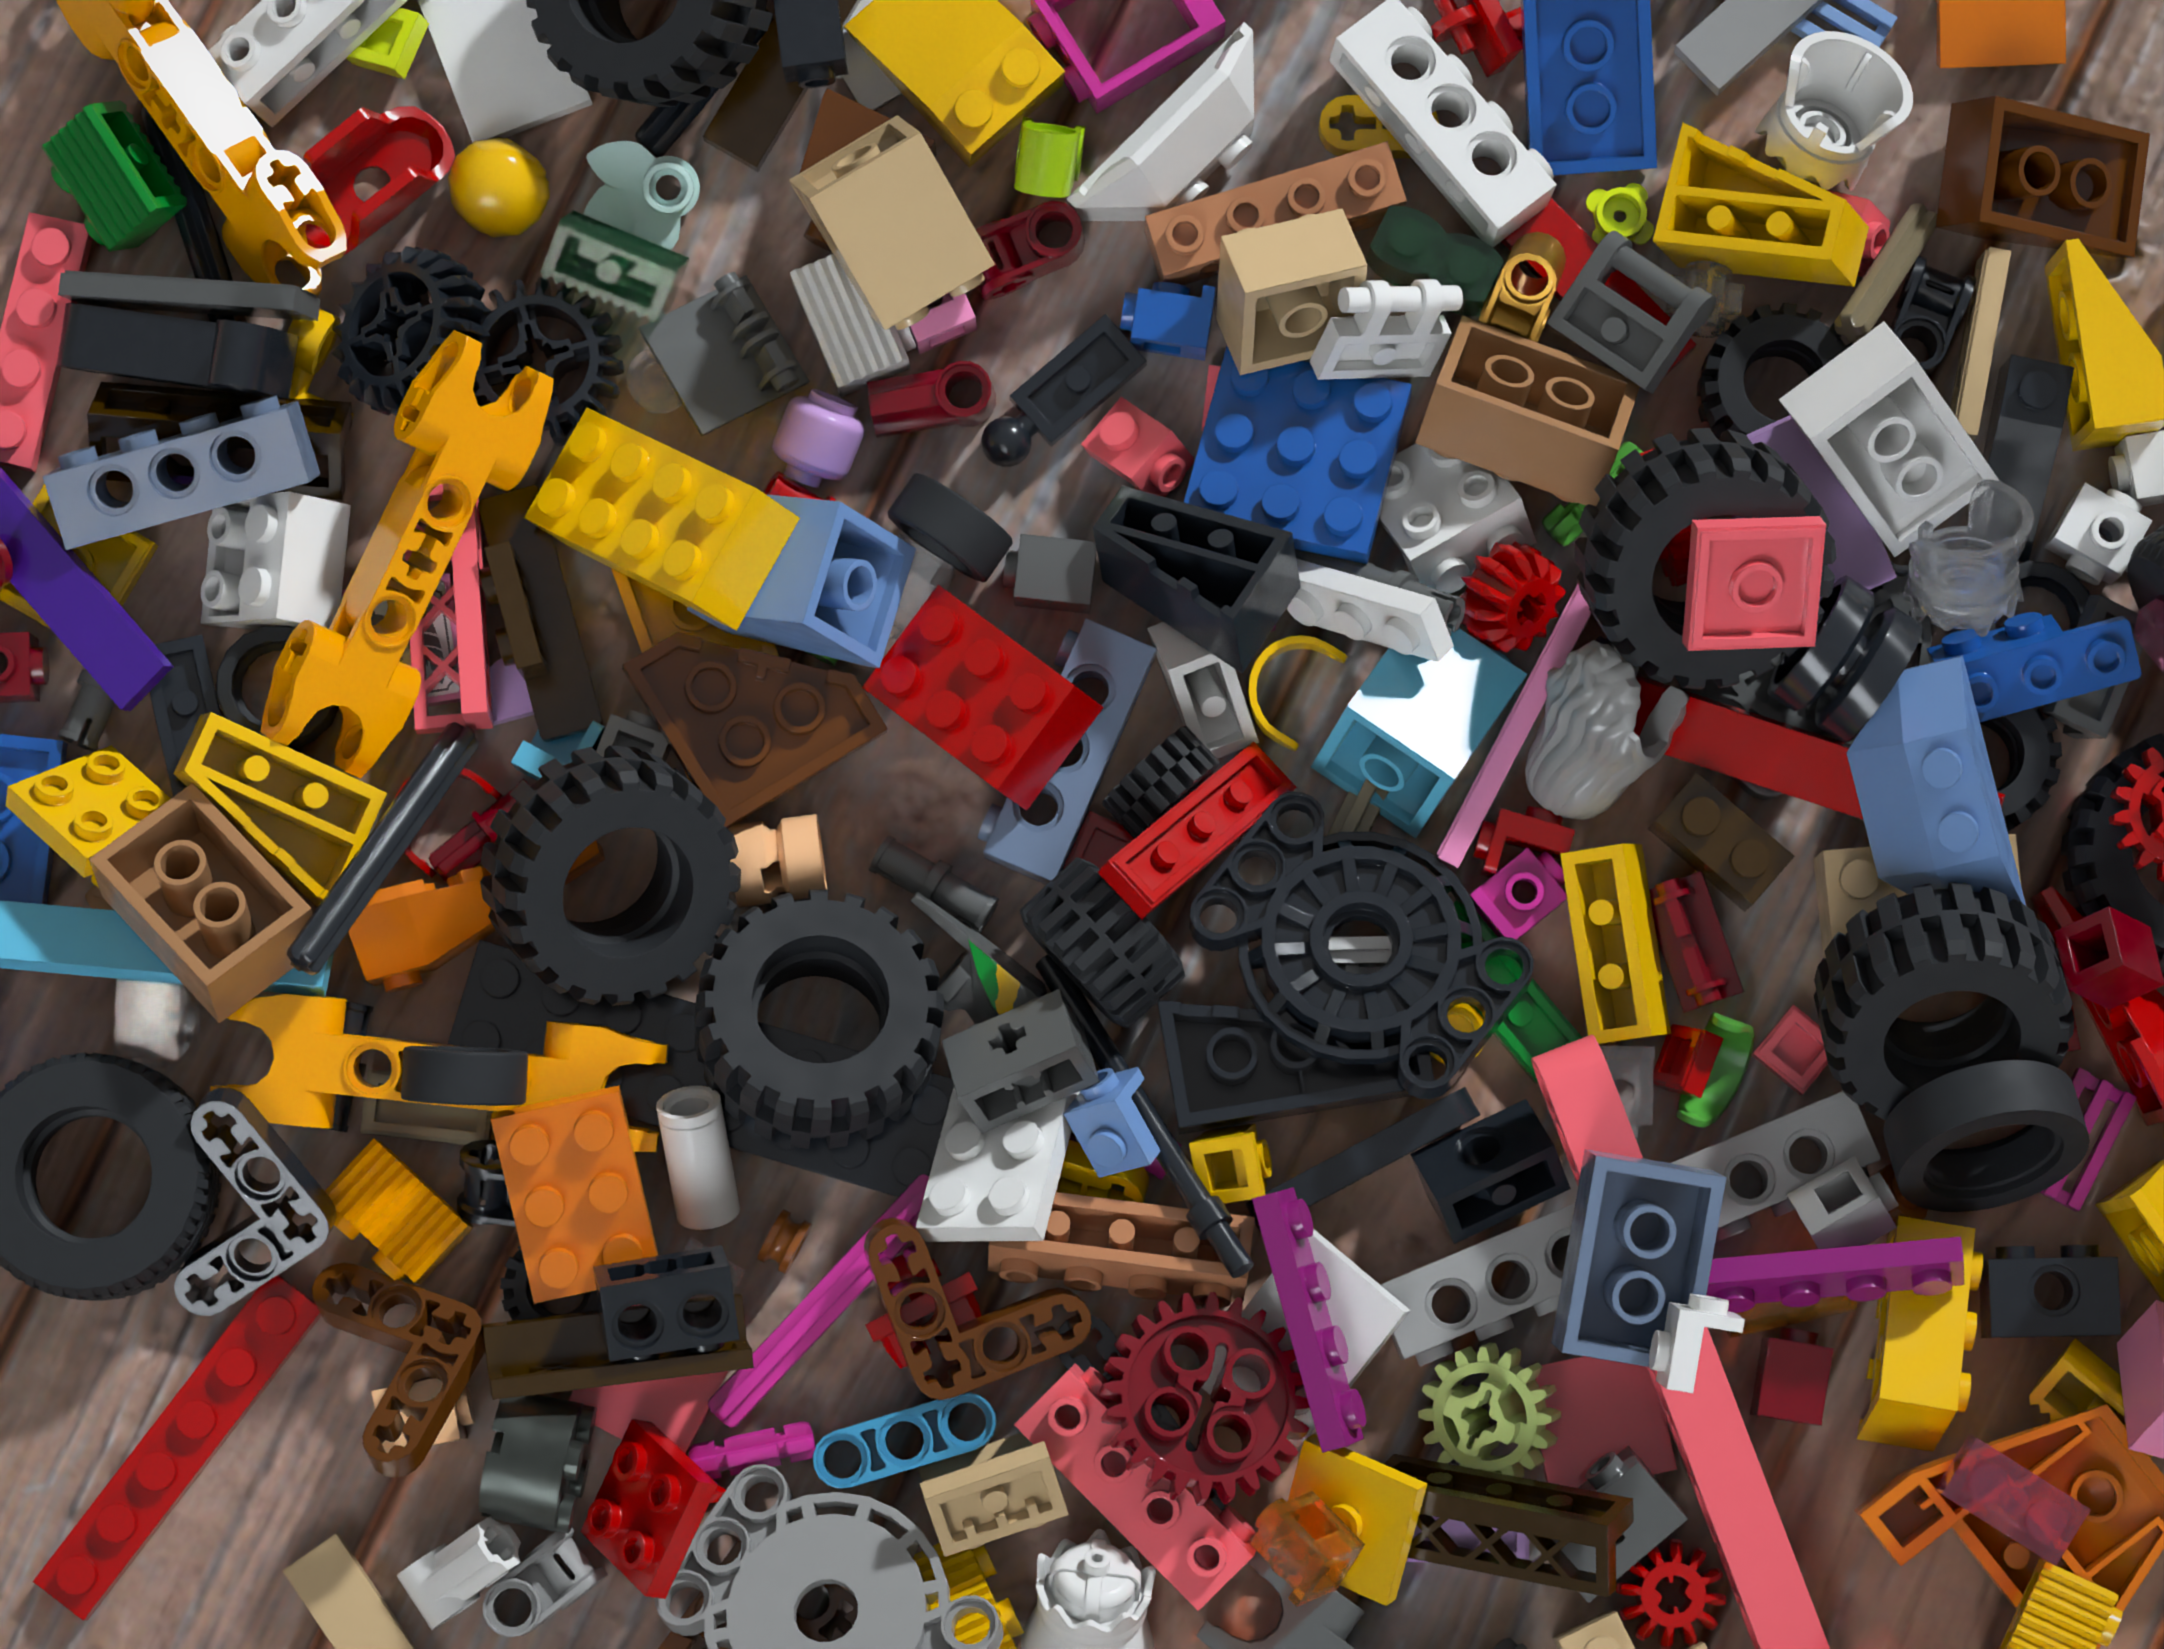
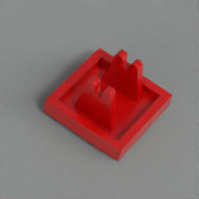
[580,1419,726,1599]

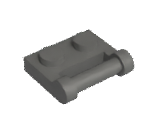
[1546,231,1717,394]

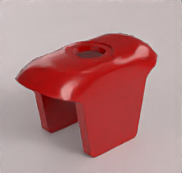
[303,106,455,256]

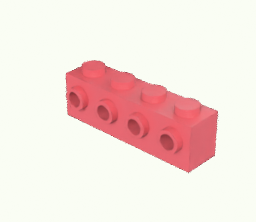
[1014,1363,1258,1611]

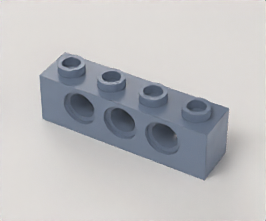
[43,395,320,550]
[977,618,1156,885]

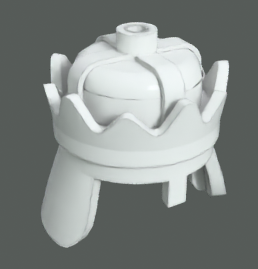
[1755,31,1913,191]
[1021,1529,1156,1649]

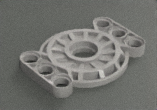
[655,1464,1003,1649]

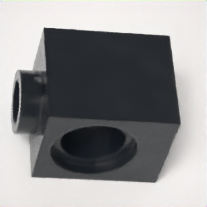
[774,0,849,88]

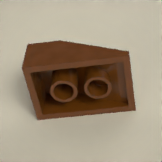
[1935,95,2150,258]

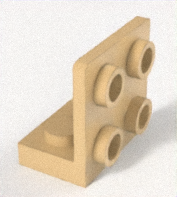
[919,1433,1069,1557]

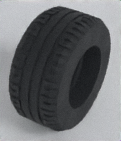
[0,1052,222,1301]

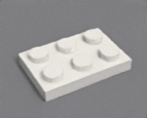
[916,1087,1080,1242]

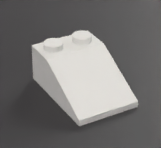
[1779,321,1999,557]

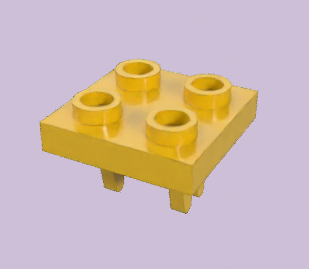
[5,745,171,888]

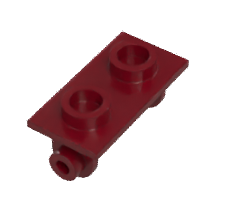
[1649,871,1744,1013]

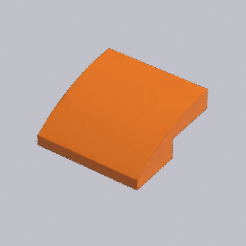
[1934,0,2066,68]

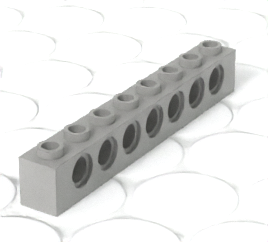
[1380,1091,1881,1366]

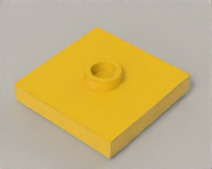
[1273,1434,1428,1606]

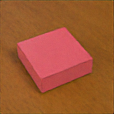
[1751,1004,1828,1096]

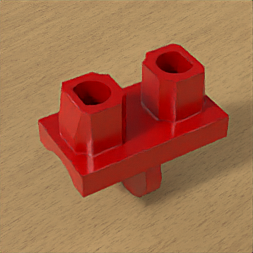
[1431,0,1523,78]
[865,1253,982,1369]

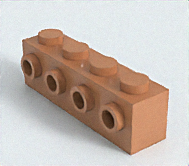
[987,1192,1255,1308]

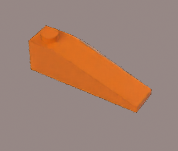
[348,841,605,993]

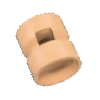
[728,814,827,908]

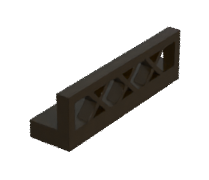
[87,382,352,500]
[482,1293,754,1400]
[1384,1454,1634,1597]

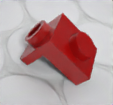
[1473,806,1575,878]

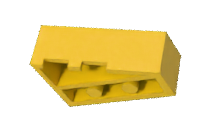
[1653,122,1869,287]
[173,712,387,907]
[1857,1216,1983,1452]

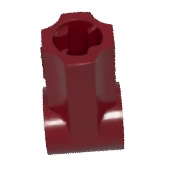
[867,361,996,438]

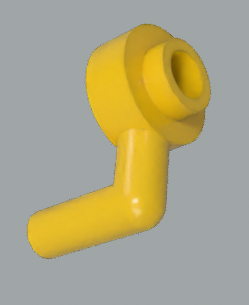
[287,308,354,419]

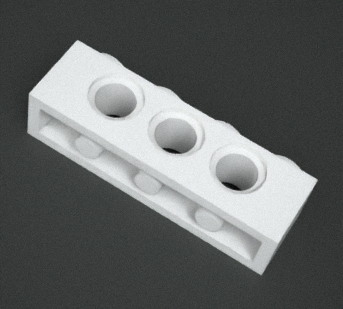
[1329,0,1557,250]

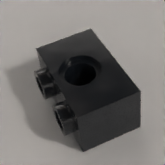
[1410,1099,1571,1244]
[1979,1245,2121,1339]

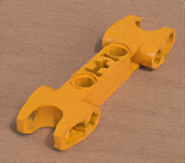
[56,0,347,297]
[260,330,554,779]
[210,993,669,1152]

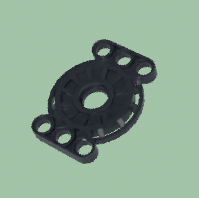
[1189,792,1534,1099]

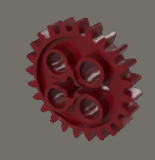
[1099,1292,1310,1506]

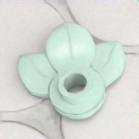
[581,141,700,264]

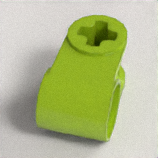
[1014,117,1086,198]

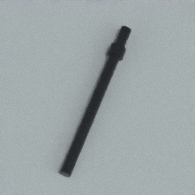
[1035,955,1254,1278]

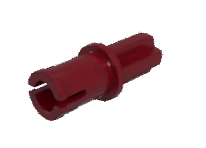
[428,778,530,882]

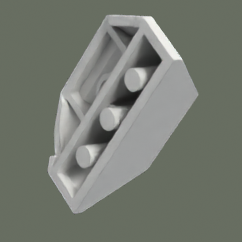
[1066,22,1254,221]

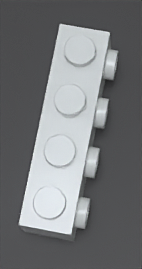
[208,0,407,127]

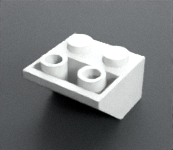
[200,491,351,630]

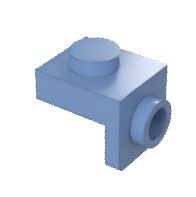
[1063,1067,1161,1178]

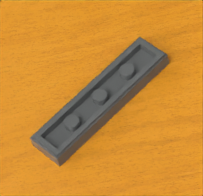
[58,270,320,321]

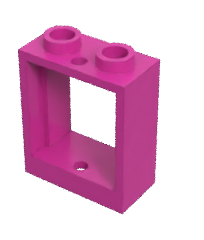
[1026,0,1226,114]

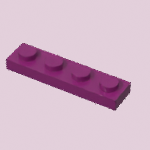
[1252,1187,1366,1453]
[1706,1237,1965,1313]

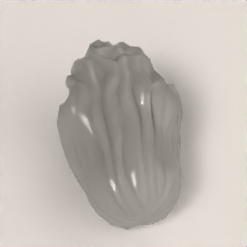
[1525,640,1689,820]

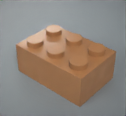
[1415,315,1640,506]
[89,783,313,1023]

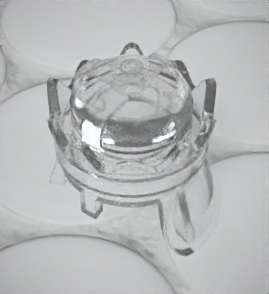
[1903,479,2034,637]

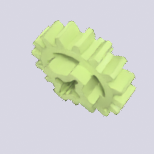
[1418,1342,1561,1478]

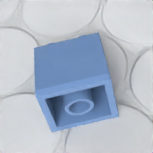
[687,495,916,668]

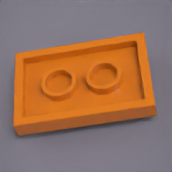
[491,1085,658,1304]

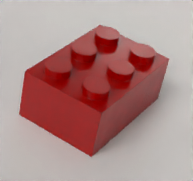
[862,585,1104,811]

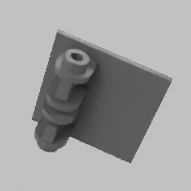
[638,272,810,437]

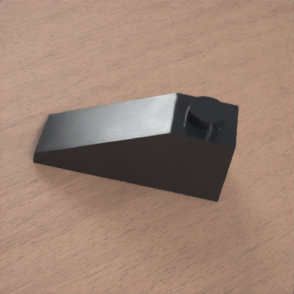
[1964,354,2074,563]

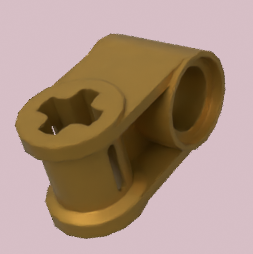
[1478,232,1566,343]

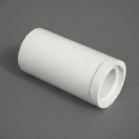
[656,1086,740,1230]

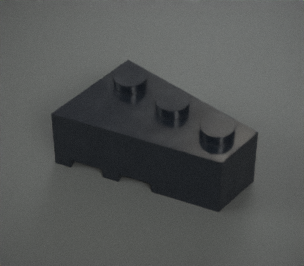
[1093,485,1301,674]

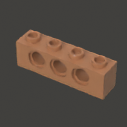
[1144,141,1407,285]

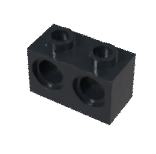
[593,1245,740,1362]

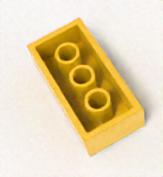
[524,407,800,631]

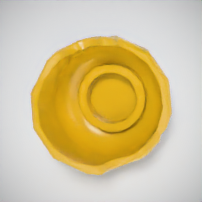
[447,137,550,237]

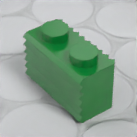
[42,100,187,252]

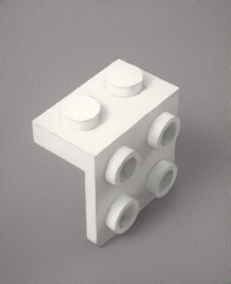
[1379,444,1537,594]

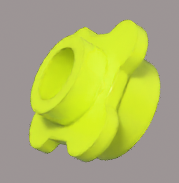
[1586,183,1654,245]

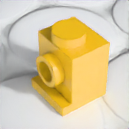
[1189,1123,1272,1204]

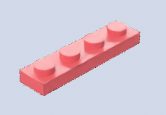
[0,212,93,473]

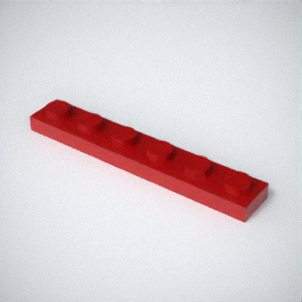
[32,1274,321,1621]

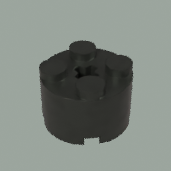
[478,1395,597,1533]

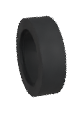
[1883,1060,2090,1212]

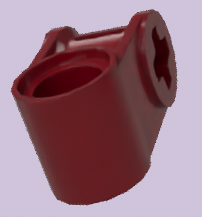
[975,200,1085,300]

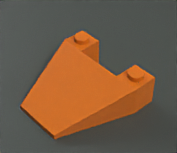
[1854,1404,2164,1649]

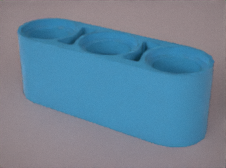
[813,1392,997,1489]

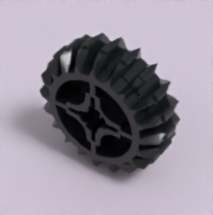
[331,246,491,416]
[473,277,625,449]

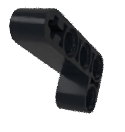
[57,303,299,399]

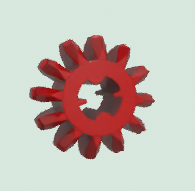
[1459,541,1567,653]
[1615,1538,1726,1649]

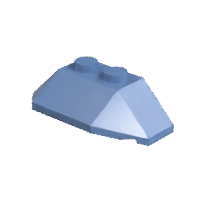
[1847,655,2026,905]

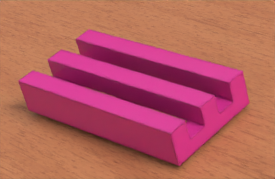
[2039,1067,2137,1212]

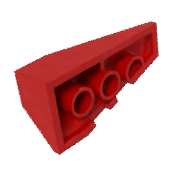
[2030,886,2164,1126]

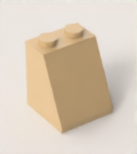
[789,115,995,330]

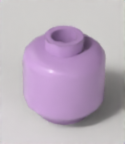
[772,389,865,488]

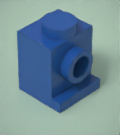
[1120,282,1216,361]

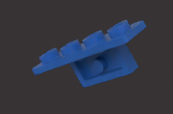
[1927,612,2142,722]

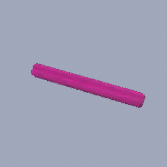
[707,1174,929,1428]

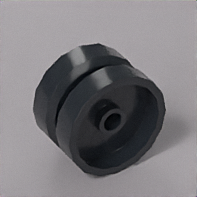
[1767,575,1923,743]

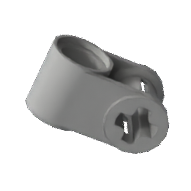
[483,1527,608,1637]

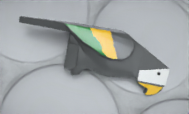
[911,891,1047,1024]

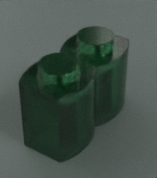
[1366,206,1504,316]

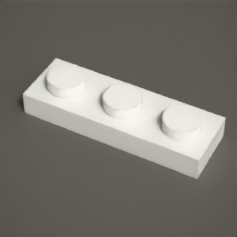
[1287,559,1454,662]

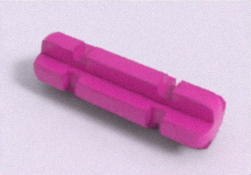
[689,1421,816,1479]

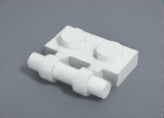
[1309,279,1463,380]

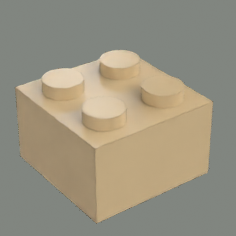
[1216,208,1368,375]

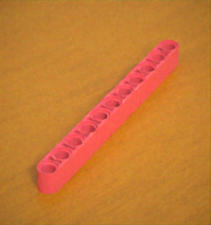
[1531,1034,1830,1649]

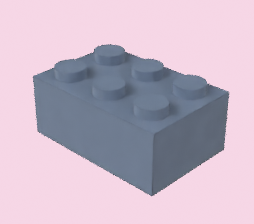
[1551,1149,1727,1367]

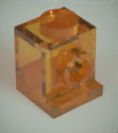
[1250,1491,1365,1607]

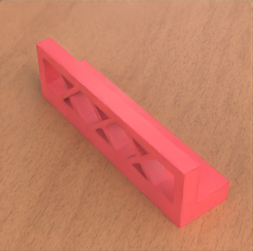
[405,484,493,735]

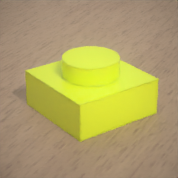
[346,8,429,79]

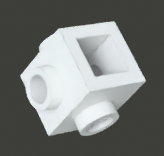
[2044,482,2153,585]

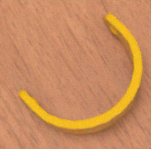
[1247,635,1348,751]

